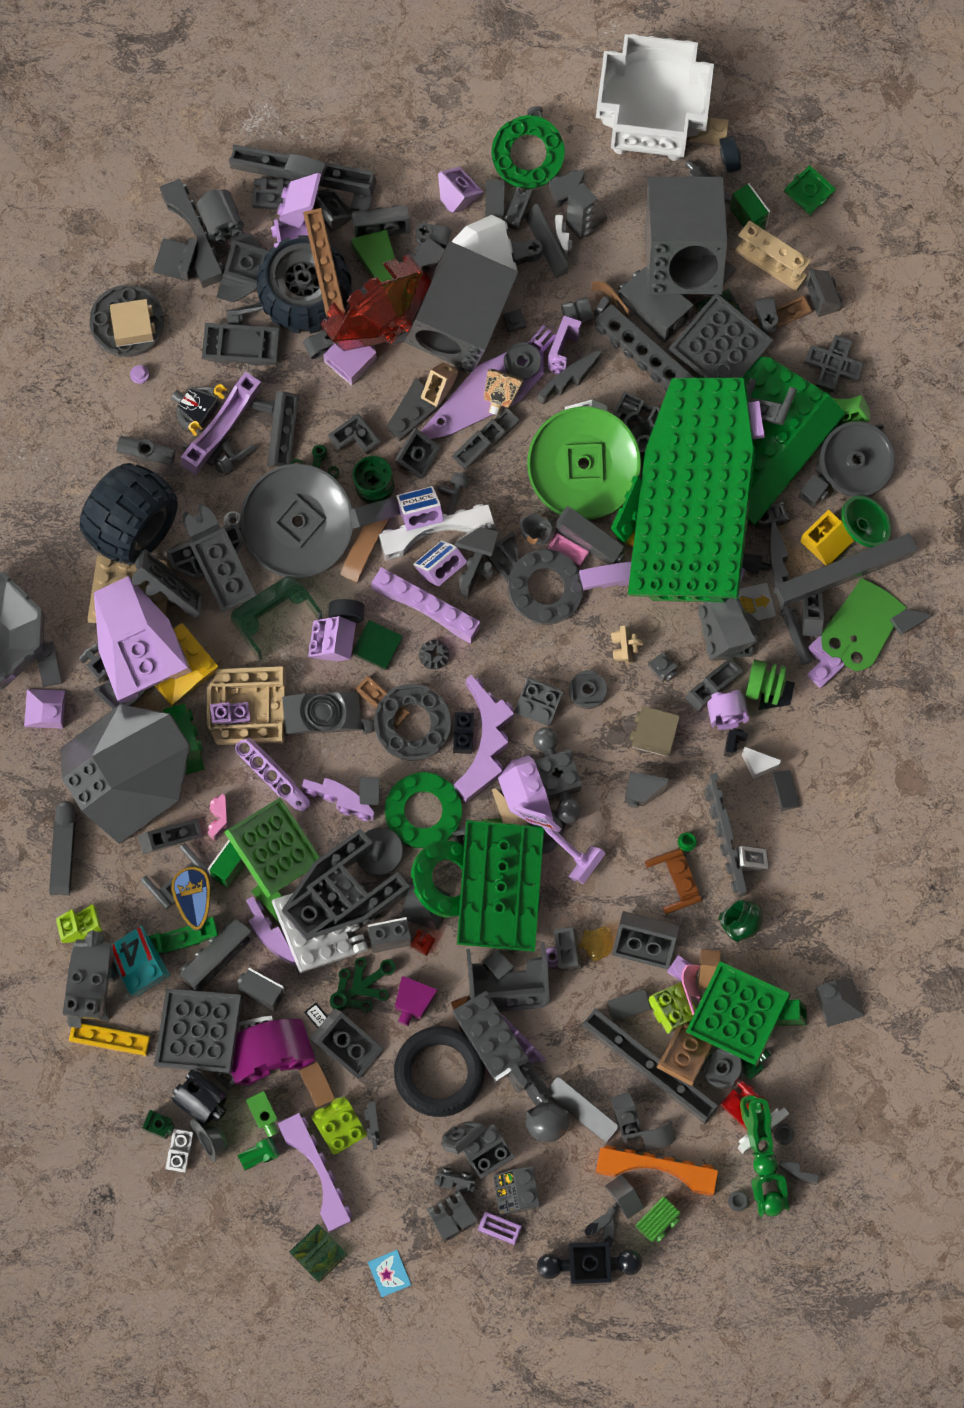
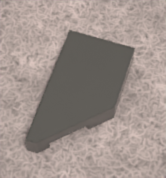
[890,609,930,635]

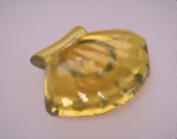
[579,926,613,962]

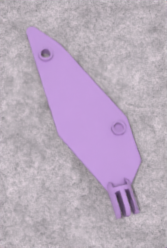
[420,325,556,439]

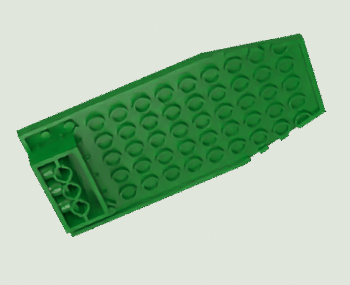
[628,378,755,603]

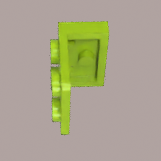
[310,1096,366,1155]

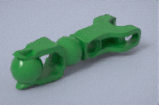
[740,1095,790,1217]

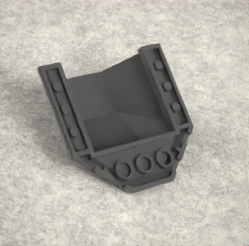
[61,704,190,844]

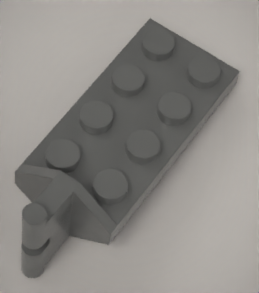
[452,991,530,1093]

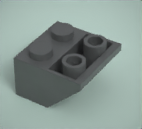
[462,1124,515,1179]

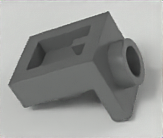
[648,652,678,682]

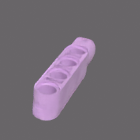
[235,738,310,811]

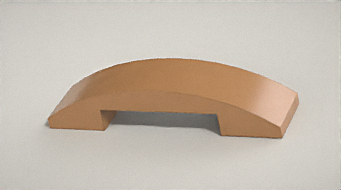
[340,518,390,583]

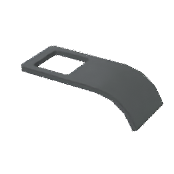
[623,1121,676,1153]

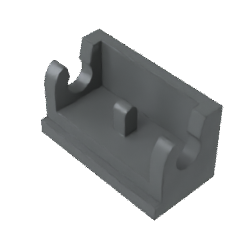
[503,187,532,231]
[554,927,582,971]

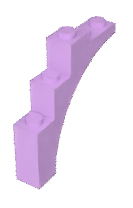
[454,675,514,803]

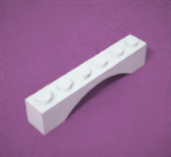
[379,504,494,561]

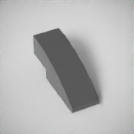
[348,496,401,528]
[685,658,743,711]

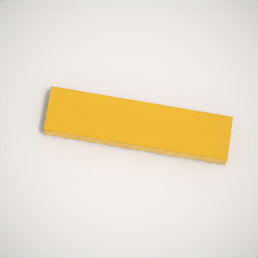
[69,1023,150,1056]

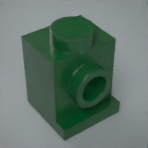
[142,1110,175,1140]

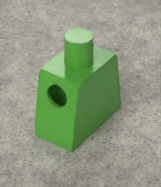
[245,1091,279,1137]

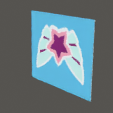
[368,1250,411,1297]

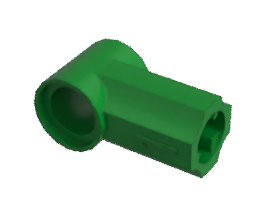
[237,1137,280,1171]

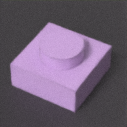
[667,955,692,982]

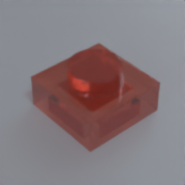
[410,929,435,956]

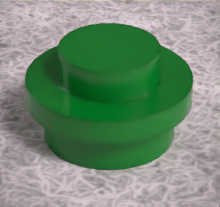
[677,832,697,851]

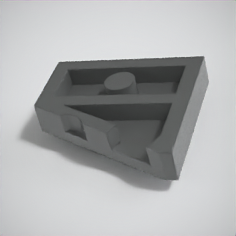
[484,531,519,583]

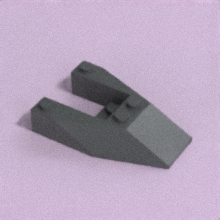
[281,829,410,941]

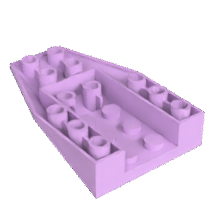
[94,576,192,704]

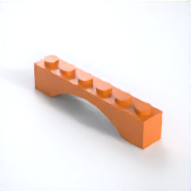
[595,1145,718,1196]

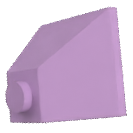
[438,167,484,213]
[24,689,66,728]

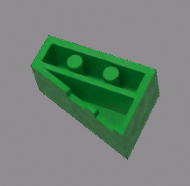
[163,703,205,775]

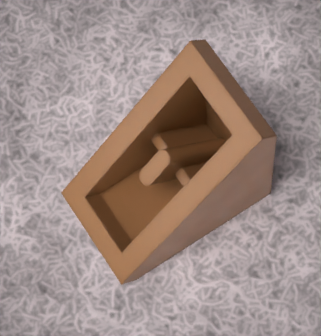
[698,950,721,989]

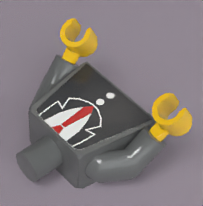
[171,384,227,436]

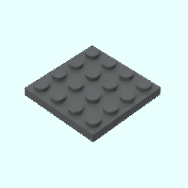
[668,294,773,378]
[154,988,243,1074]

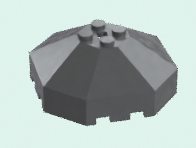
[0,572,45,690]

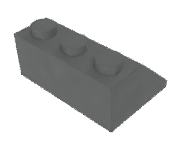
[352,205,410,238]
[612,911,680,969]

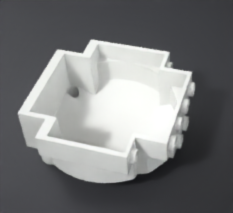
[596,34,714,161]

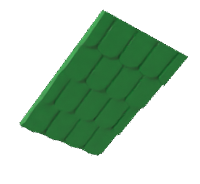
[457,819,544,952]

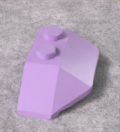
[498,755,553,826]

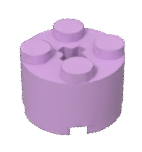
[707,690,749,730]

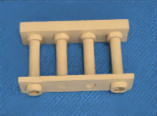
[735,221,811,291]

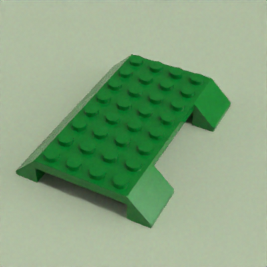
[742,357,846,526]

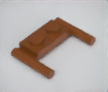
[644,848,702,915]

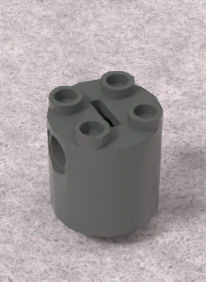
[196,189,244,244]

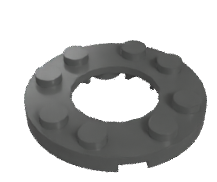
[89,285,164,357]
[507,549,583,625]
[374,684,451,761]

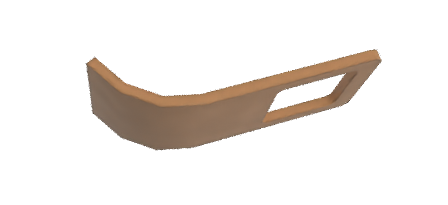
[591,281,629,318]

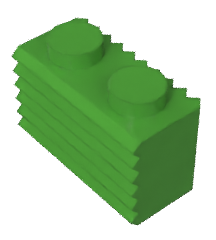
[635,1196,680,1243]

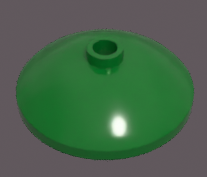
[841,496,891,548]

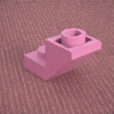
[208,793,228,841]

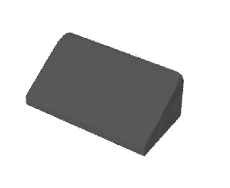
[771,770,800,812]
[607,989,651,1022]

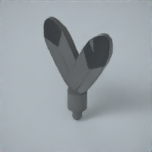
[584,1203,617,1247]

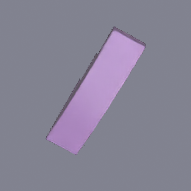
[579,562,631,590]

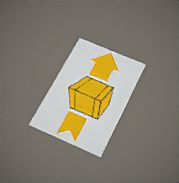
[739,583,776,620]

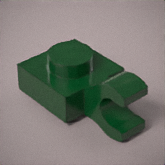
[742,1048,772,1081]

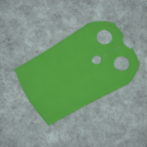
[821,578,906,671]

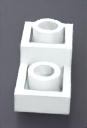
[555,215,572,257]
[166,1128,194,1172]

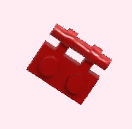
[720,1080,771,1130]

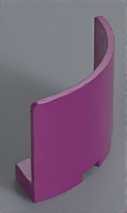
[232,1019,316,1086]

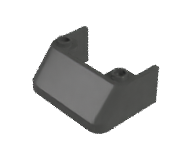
[466,942,549,1012]

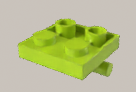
[648,982,697,1034]

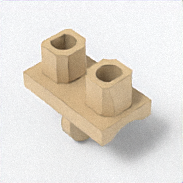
[611,626,643,664]

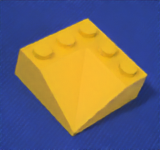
[154,623,218,706]

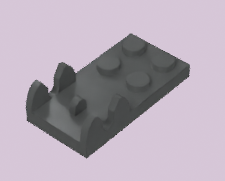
[132,549,203,618]

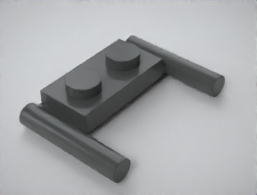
[747,378,797,425]
[141,843,209,909]

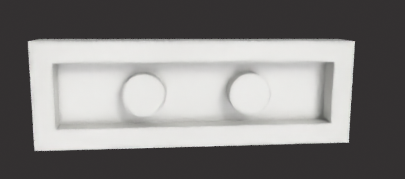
[738,1108,789,1154]

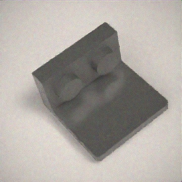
[153,238,198,282]

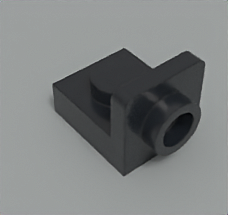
[724,728,748,758]

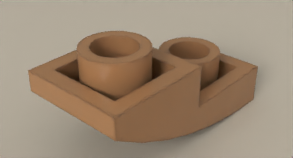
[299,1062,335,1108]

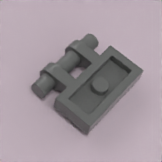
[252,177,291,209]

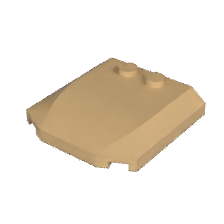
[207,666,286,745]

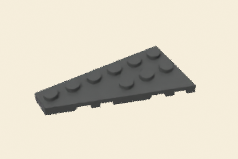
[703,773,747,898]

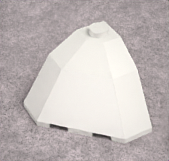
[452,215,517,271]

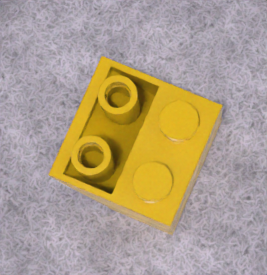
[800,509,854,566]

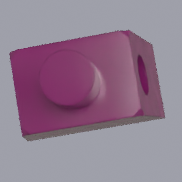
[395,976,437,1026]

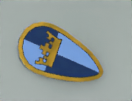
[171,867,211,931]

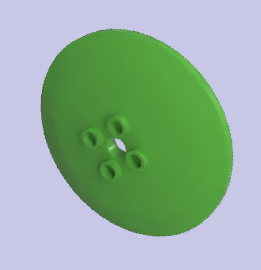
[527,406,641,520]

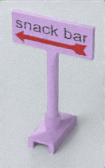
[514,806,606,884]

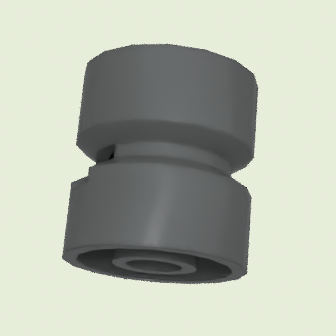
[561,297,593,323]

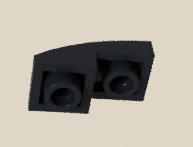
[453,712,474,754]

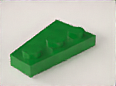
[611,476,642,542]

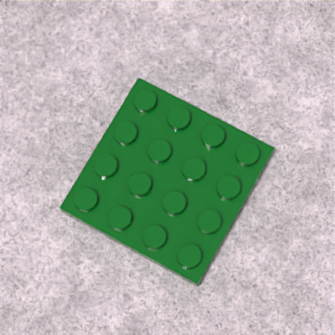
[686,961,791,1066]

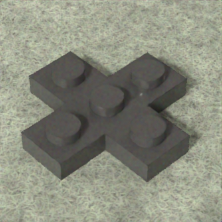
[804,335,864,392]

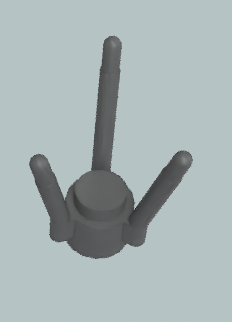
[227,303,263,326]

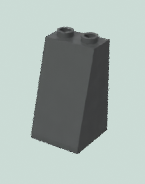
[618,267,693,343]

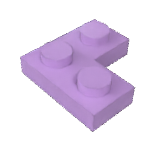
[807,636,845,689]

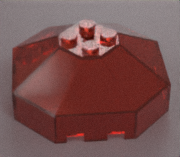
[320,254,432,351]

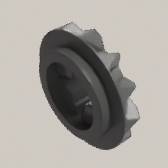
[419,639,449,670]

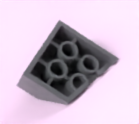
[698,598,759,661]

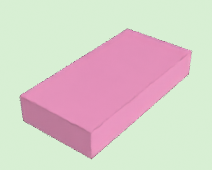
[547,533,589,568]

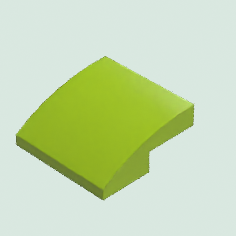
[56,904,102,943]

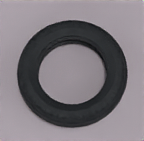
[394,1026,485,1117]

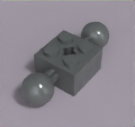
[533,727,582,824]

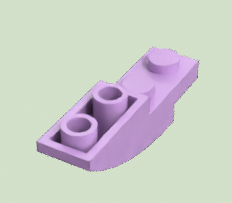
[302,778,375,821]
[246,896,296,966]

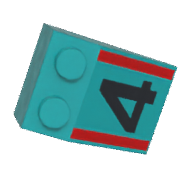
[112,926,171,996]

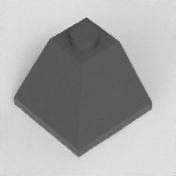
[455,523,500,556]
[624,771,668,808]
[401,880,450,931]
[815,979,865,1027]

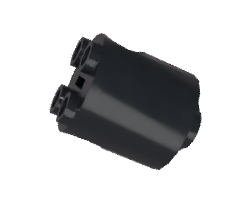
[171,1069,228,1127]

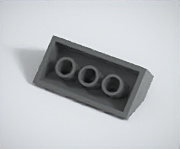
[180,919,253,991]

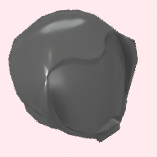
[525,1099,569,1143]

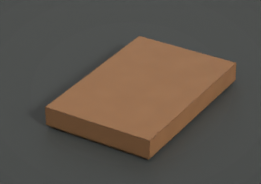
[656,1023,713,1086]

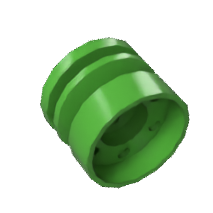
[745,659,786,705]

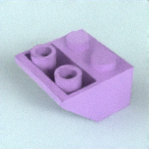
[308,616,356,661]

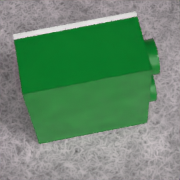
[730,183,770,230]
[208,840,245,889]

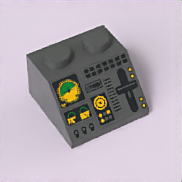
[493,1166,539,1215]

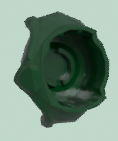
[718,899,764,942]

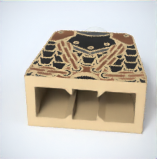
[484,368,524,415]

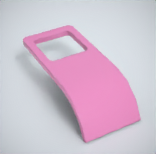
[681,964,701,1015]

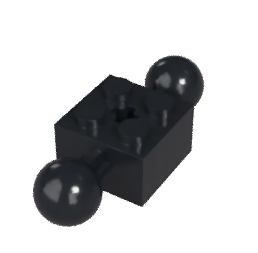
[537,1242,643,1287]

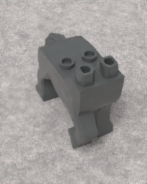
[62,930,116,1028]

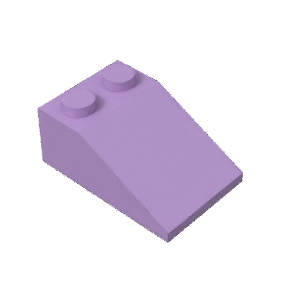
[277,173,321,228]

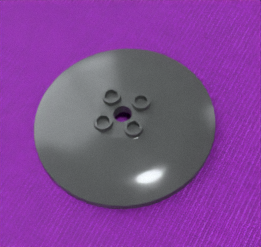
[240,464,353,578]

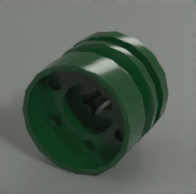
[352,456,395,504]

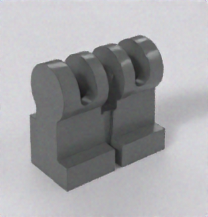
[427,1191,478,1243]

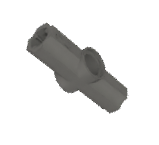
[116,435,176,466]

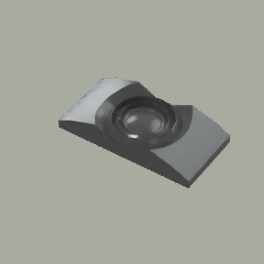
[202,323,280,366]
[282,691,362,735]

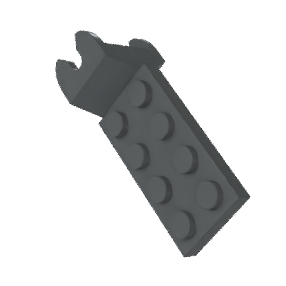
[182,504,257,612]

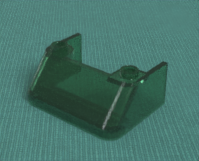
[231,577,322,662]

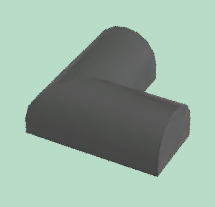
[328,414,381,454]

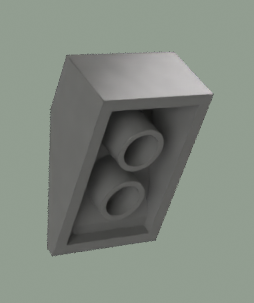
[310,1008,383,1079]

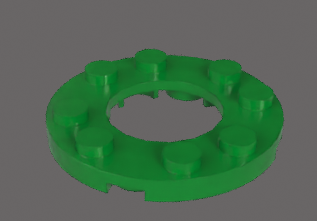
[491,115,565,189]
[385,772,462,849]
[411,840,464,918]

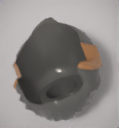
[519,513,554,545]

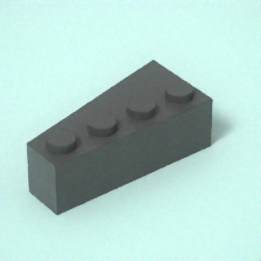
[566,183,608,240]

